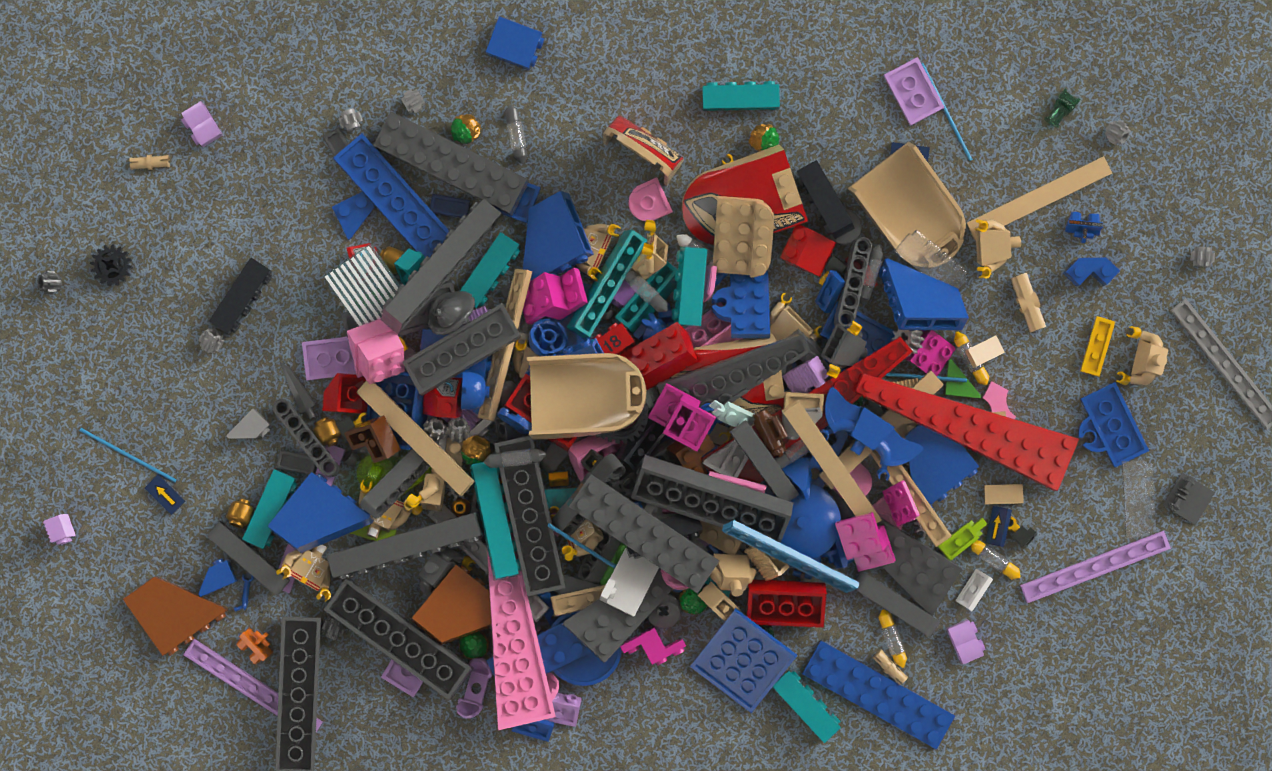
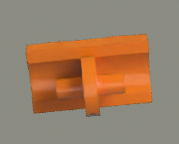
[236,628,273,664]

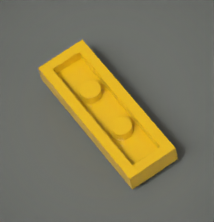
[1080,316,1115,377]

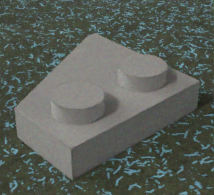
[702,439,748,478]

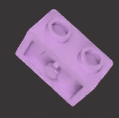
[546,693,582,727]

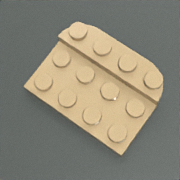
[712,196,774,277]

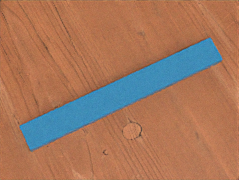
[722,520,859,593]

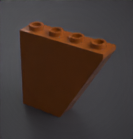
[411,565,492,645]
[123,576,228,656]

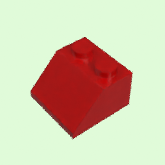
[780,225,836,277]

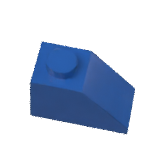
[782,453,812,501]
[199,558,238,597]

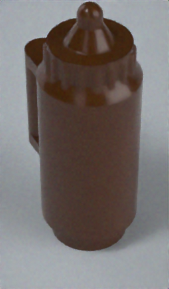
[753,409,788,458]

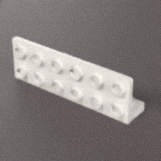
[599,503,675,617]

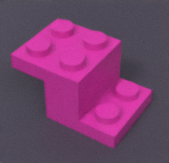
[523,268,588,324]
[648,383,716,451]
[835,512,896,572]
[620,626,686,666]

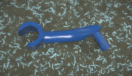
[234,574,254,611]

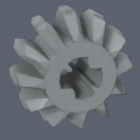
[891,329,925,356]

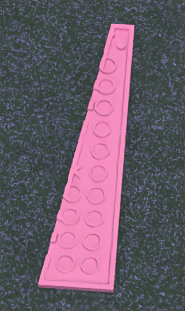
[487,495,556,731]

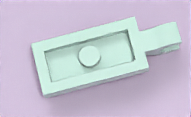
[709,400,754,427]

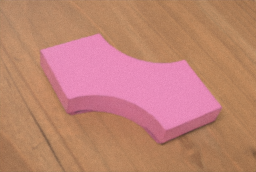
[982,381,1016,419]

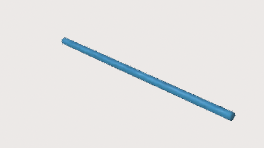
[922,63,973,161]
[885,373,967,382]
[79,428,177,483]
[548,523,617,569]

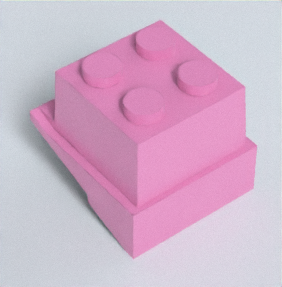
[347,318,405,385]

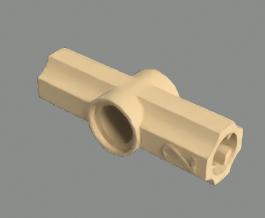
[1011,273,1046,332]

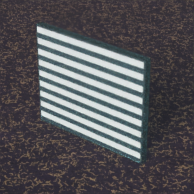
[323,243,401,327]

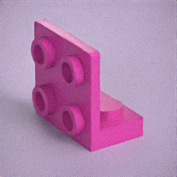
[904,330,956,376]
[882,480,919,527]

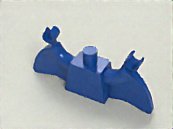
[820,387,923,481]

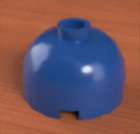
[528,318,568,356]
[461,371,490,410]

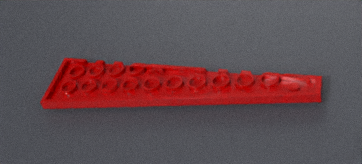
[700,336,913,484]
[854,374,1079,491]

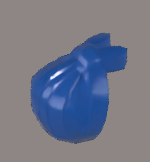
[641,313,668,341]

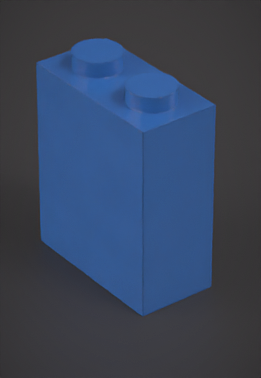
[486,16,545,70]

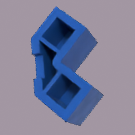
[1063,257,1120,287]

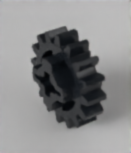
[90,244,133,286]

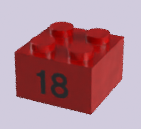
[591,323,636,355]

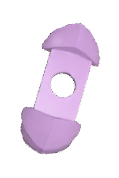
[456,658,492,718]

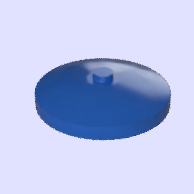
[773,484,841,559]
[550,611,622,686]

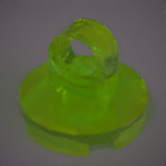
[356,455,394,491]

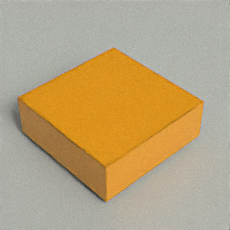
[548,471,569,487]

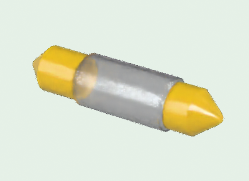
[954,332,990,385]
[970,540,1020,580]
[878,609,907,668]

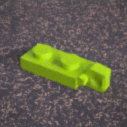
[938,518,987,561]

